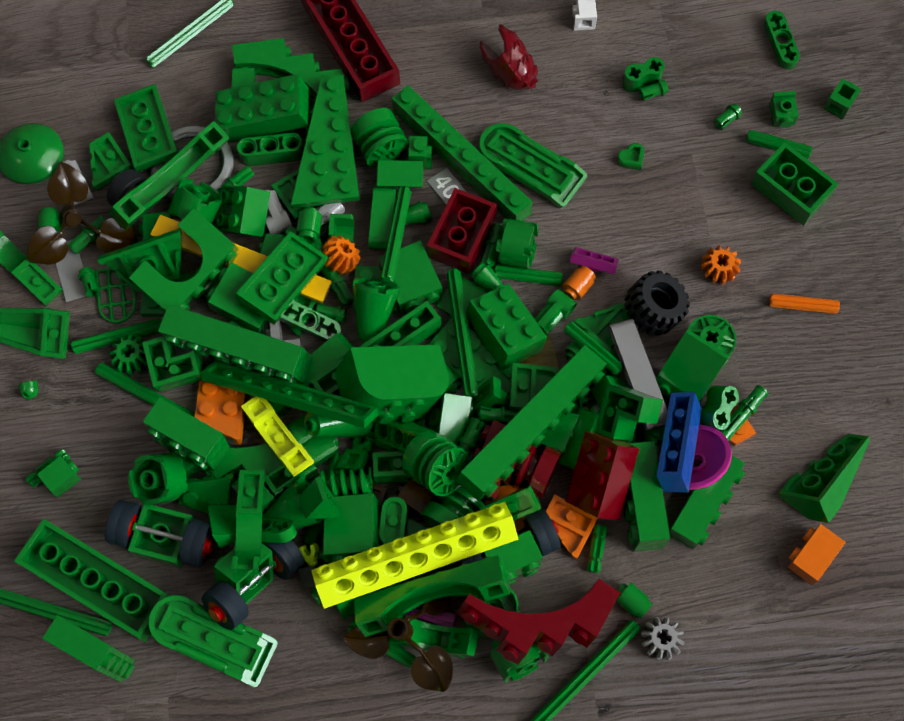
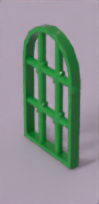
[95,268,137,324]

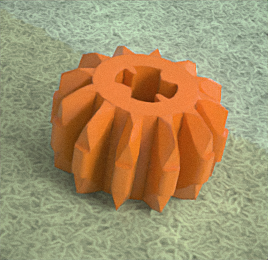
[322,235,361,275]
[701,244,741,285]

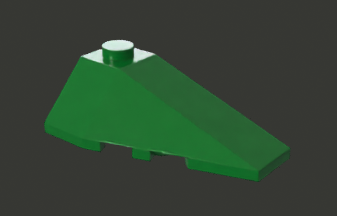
[778,433,870,523]

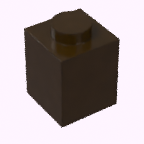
[396,478,435,519]

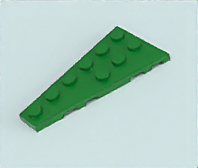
[291,75,360,209]

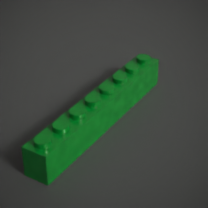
[392,85,533,221]
[456,345,607,502]

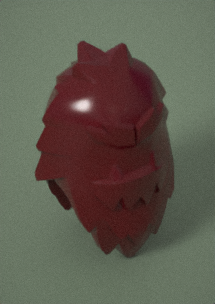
[480,24,538,90]

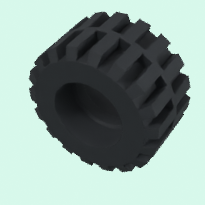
[624,270,690,336]

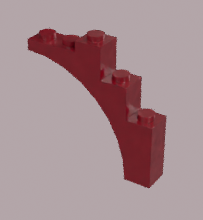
[457,579,620,665]

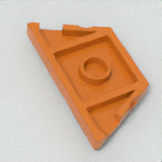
[195,365,247,444]

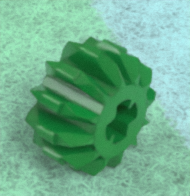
[109,334,148,376]

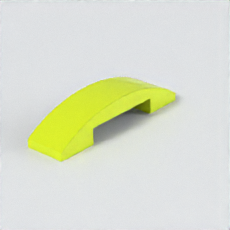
[241,397,314,477]

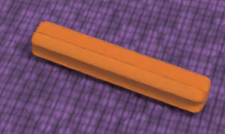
[769,293,840,314]

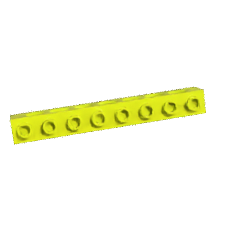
[311,502,518,609]

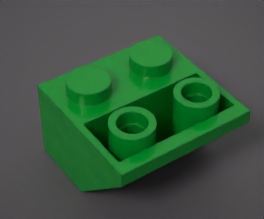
[216,185,270,237]

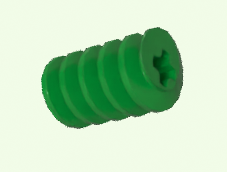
[320,467,373,497]

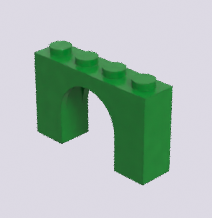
[129,208,239,311]
[42,615,135,683]

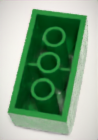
[334,344,449,424]

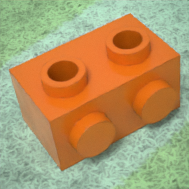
[787,524,846,586]

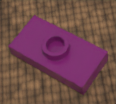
[570,247,619,275]

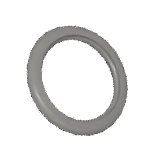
[149,126,234,198]

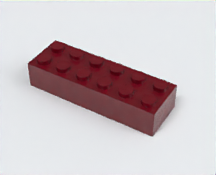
[301,0,400,103]

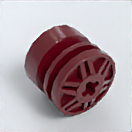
[503,446,562,499]

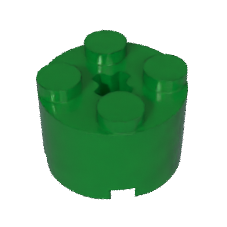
[168,178,223,224]
[496,218,539,269]
[128,453,188,505]
[489,640,549,683]

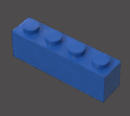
[657,392,702,492]

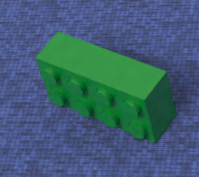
[215,74,309,143]
[624,441,670,552]

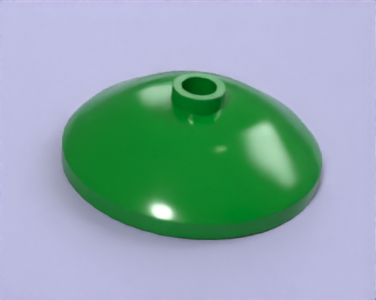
[0,123,64,185]

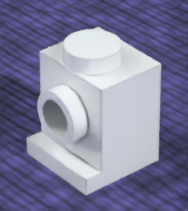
[572,0,597,31]

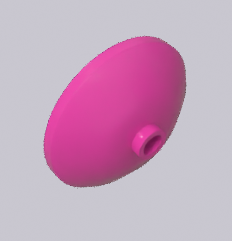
[657,425,732,490]

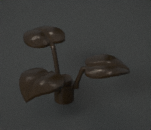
[27,162,137,264]
[343,570,453,692]

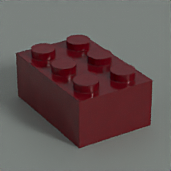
[427,188,497,274]
[565,431,640,520]

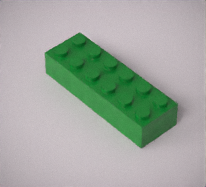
[158,304,313,384]
[14,519,169,643]

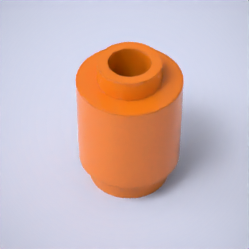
[562,266,596,300]

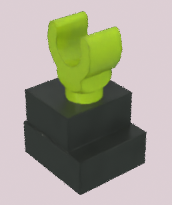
[298,542,325,589]

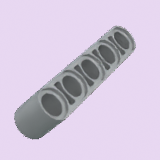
[609,319,668,431]

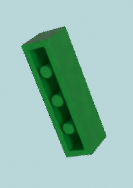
[669,455,745,550]

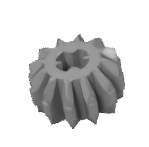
[641,617,685,661]

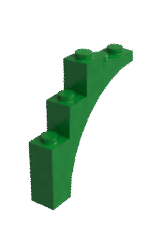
[232,38,349,101]
[165,432,299,485]

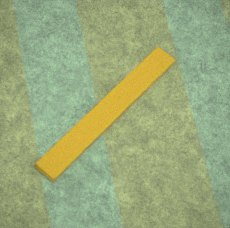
[150,215,332,304]

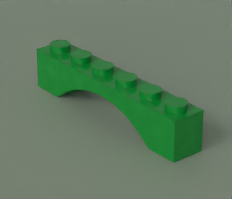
[109,121,229,231]
[354,555,510,637]

